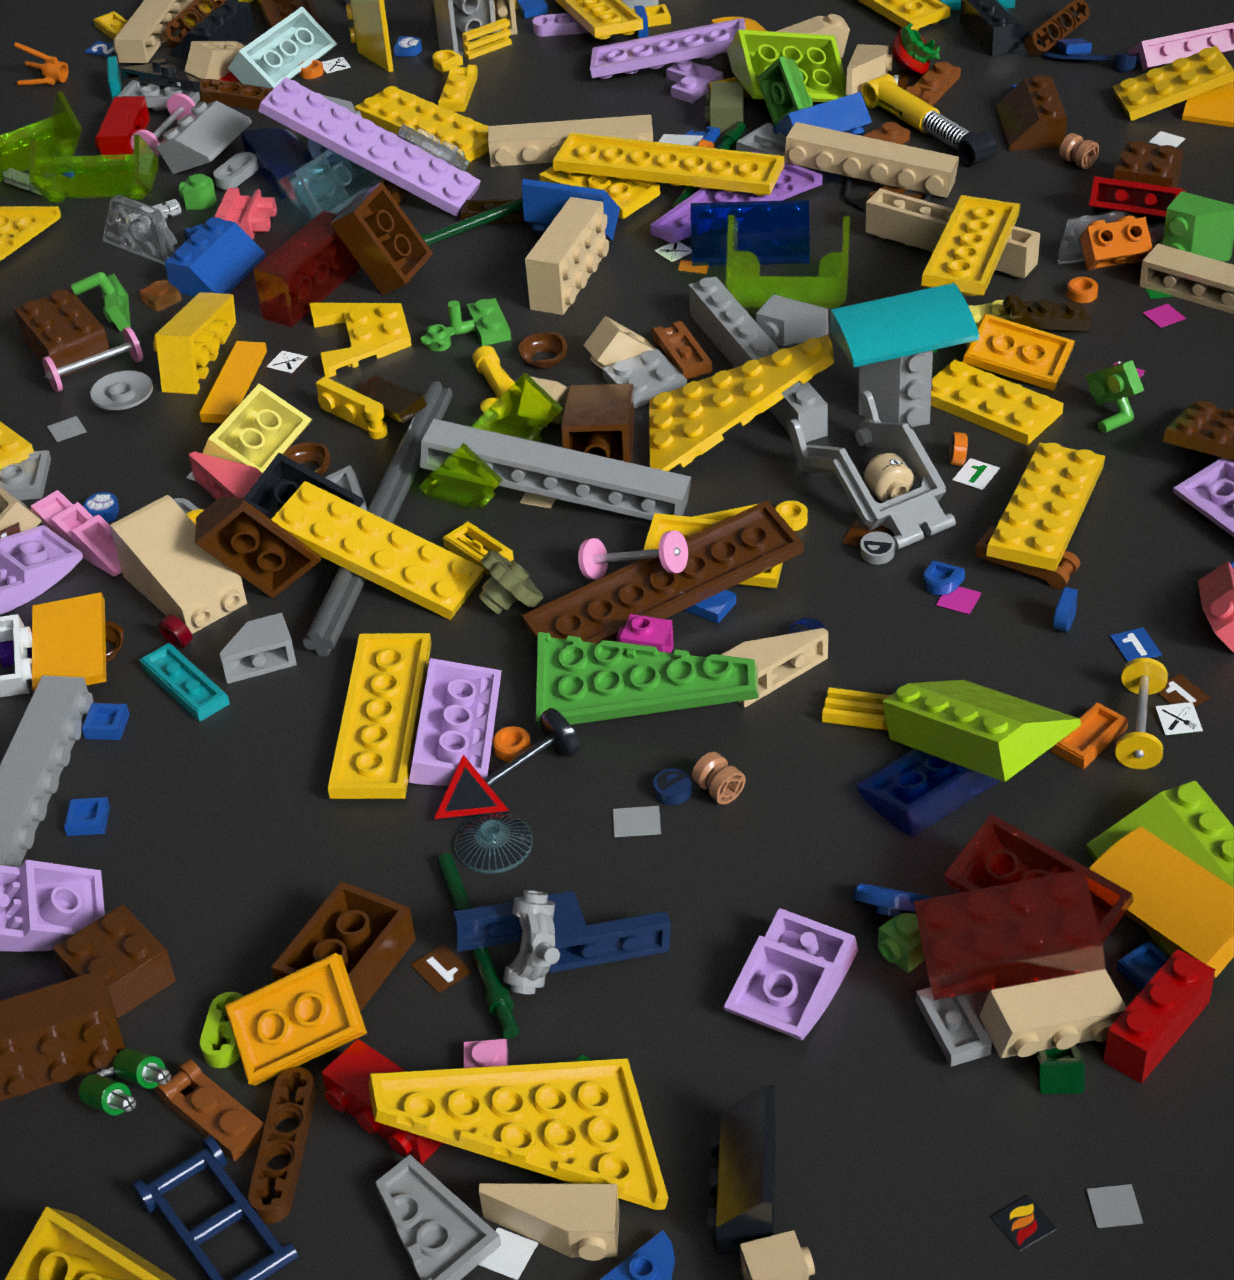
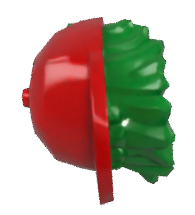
[891,23,940,74]

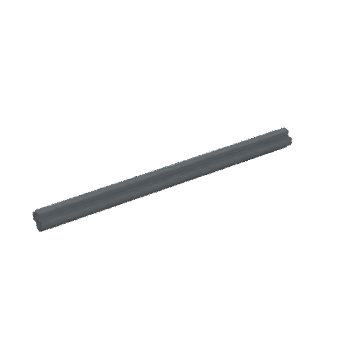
[303,382,453,656]

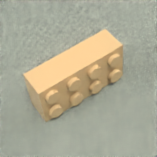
[525,197,609,315]

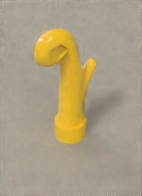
[472,346,524,419]

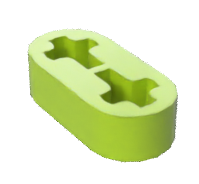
[200,992,243,1068]

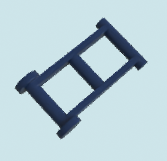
[131,1135,298,1280]

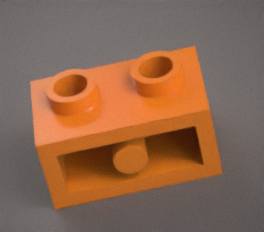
[1080,216,1153,271]

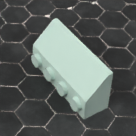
[228,7,337,89]

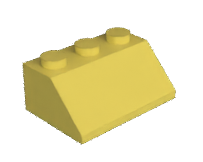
[202,384,312,473]

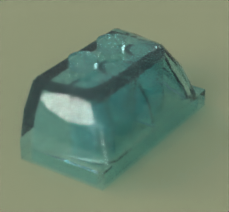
[276,148,381,225]

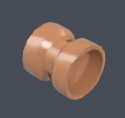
[1059,133,1099,169]
[692,751,746,805]

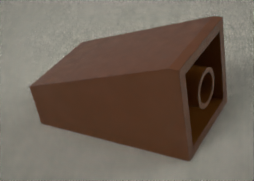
[562,384,635,463]

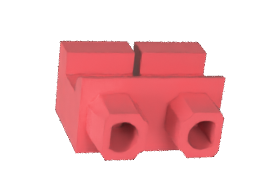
[214,188,277,240]

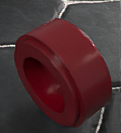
[158,614,193,649]

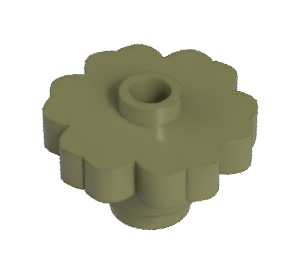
[479,550,544,614]

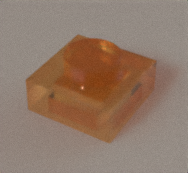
[140,279,182,312]

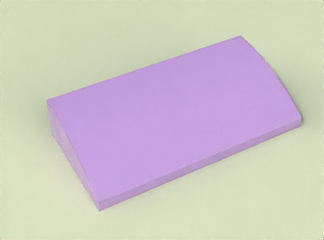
[1173,458,1234,537]
[409,658,502,786]

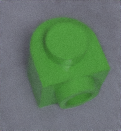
[179,174,217,210]
[878,913,929,973]

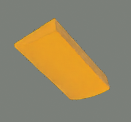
[1182,81,1234,127]
[1081,826,1234,978]

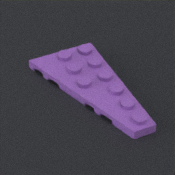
[650,151,822,243]

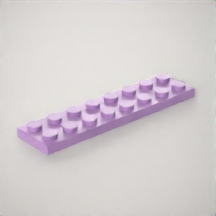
[258,77,481,217]

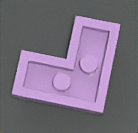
[666,60,724,104]

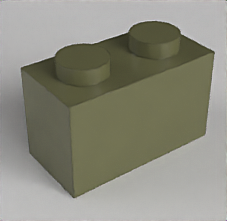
[705,82,745,133]

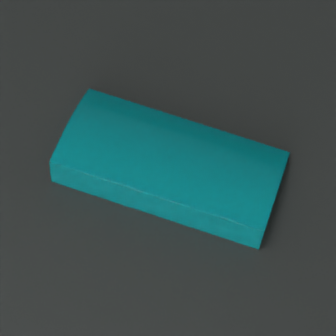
[831,283,979,367]

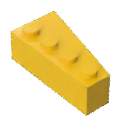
[153,292,236,395]

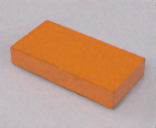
[1051,702,1129,770]

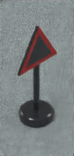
[434,708,581,821]

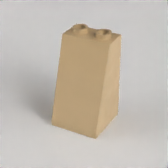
[109,495,247,634]

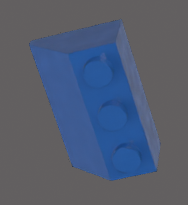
[773,92,872,137]
[521,179,620,241]
[164,217,266,297]

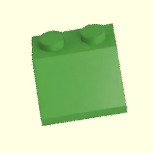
[757,56,813,126]
[1163,191,1234,262]

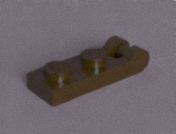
[1002,295,1093,332]

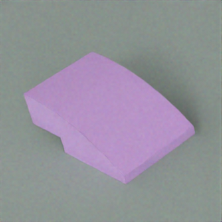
[0,525,83,615]
[0,860,105,952]
[724,908,858,1041]

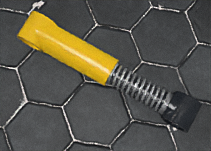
[860,74,997,167]

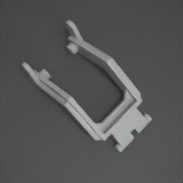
[787,390,956,550]

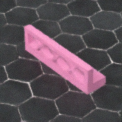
[1128,22,1234,70]

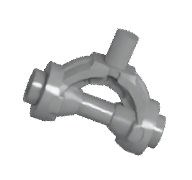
[503,890,560,994]

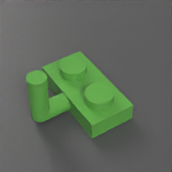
[71,272,131,332]
[448,298,512,346]
[1085,360,1144,434]

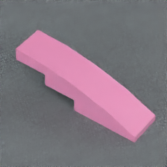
[31,490,122,577]

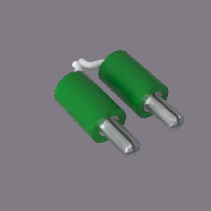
[79,1048,171,1115]

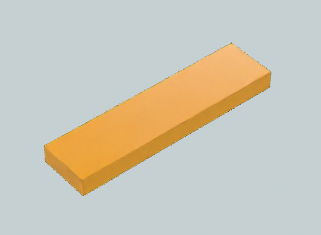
[199,341,267,424]

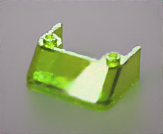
[0,91,82,182]
[29,135,159,202]
[726,215,851,309]
[418,372,563,509]

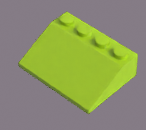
[727,29,848,102]
[882,680,1081,782]
[1086,780,1234,958]

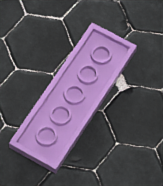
[590,18,746,79]

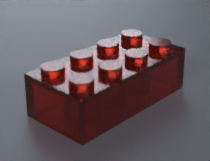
[253,211,360,328]
[914,869,1105,1000]

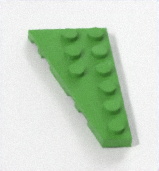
[536,632,759,729]

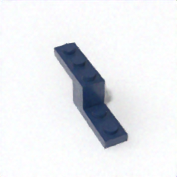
[453,891,671,973]

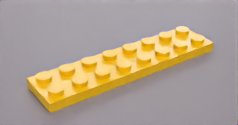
[553,132,784,196]

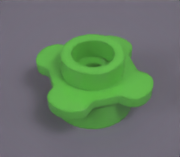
[421,324,455,351]

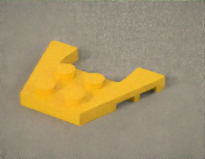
[309,303,412,378]

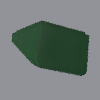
[1035,1045,1085,1094]

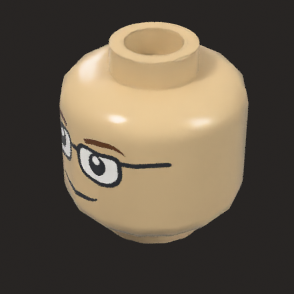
[864,453,914,502]

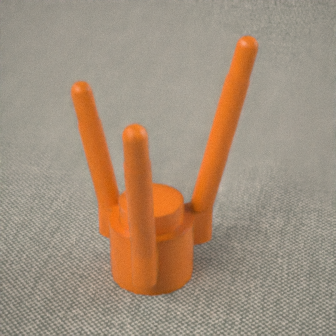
[14,42,69,86]

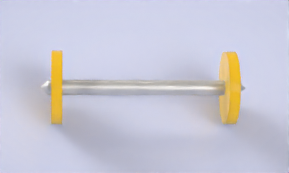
[1115,658,1168,770]

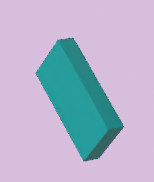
[106,56,122,101]

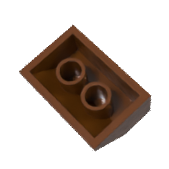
[996,75,1067,151]
[195,497,321,598]

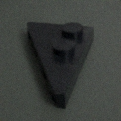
[121,59,200,92]

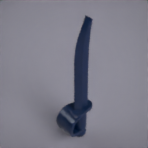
[1044,52,1142,72]

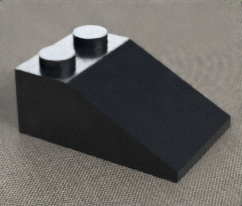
[244,452,364,519]

